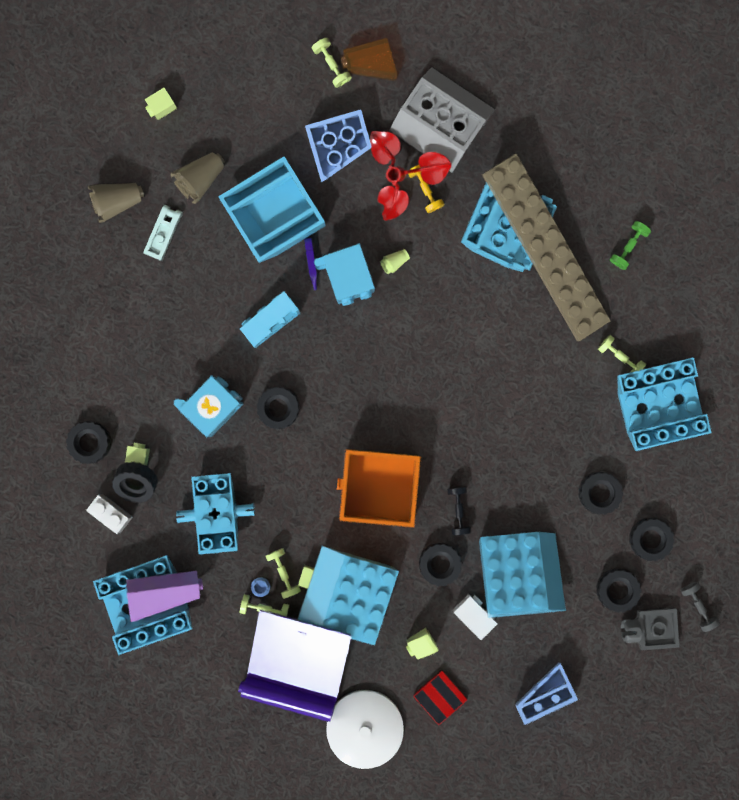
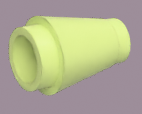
[380,249,410,274]

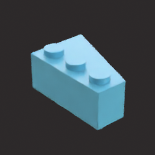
[240,292,300,348]

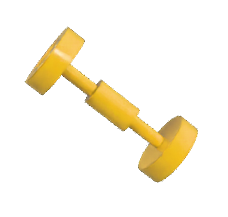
[408,165,445,213]

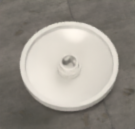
[327,690,404,769]

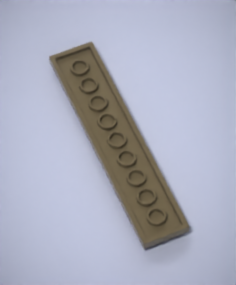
[482,154,610,341]

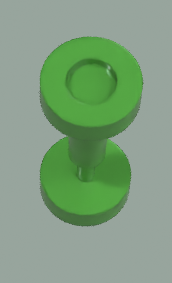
[610,221,651,270]

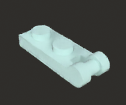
[143,205,183,261]

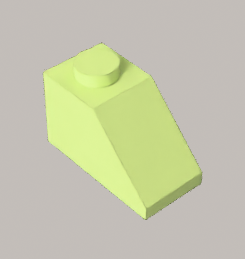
[406,628,438,659]

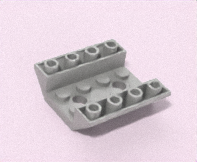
[389,68,495,173]

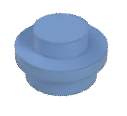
[251,577,270,597]

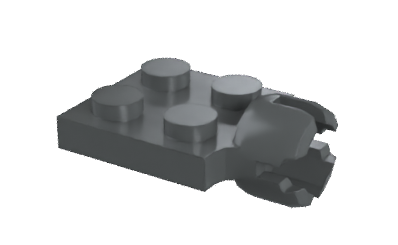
[621,608,679,650]

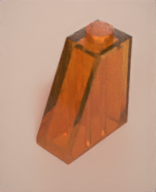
[340,38,397,81]

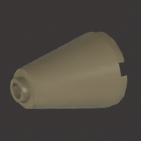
[171,152,224,204]
[88,183,144,223]

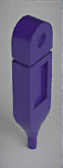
[304,238,317,290]

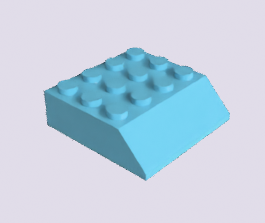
[218,157,326,263]
[479,532,566,618]
[298,546,399,645]

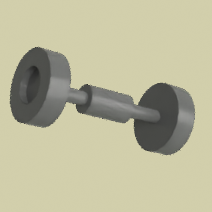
[680,582,720,632]

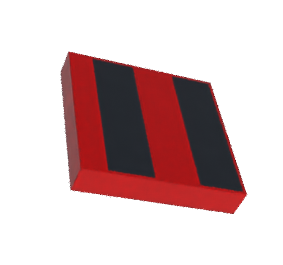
[413,670,467,725]

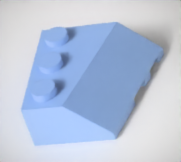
[305,110,372,182]

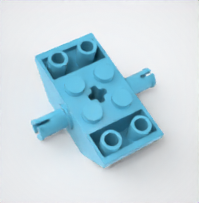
[176,473,255,554]

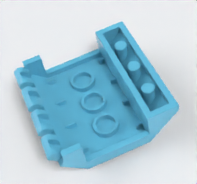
[461,183,557,272]

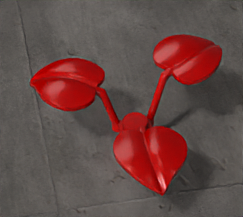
[370,131,452,220]

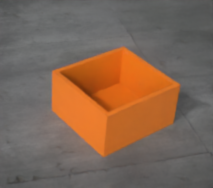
[337,449,420,527]

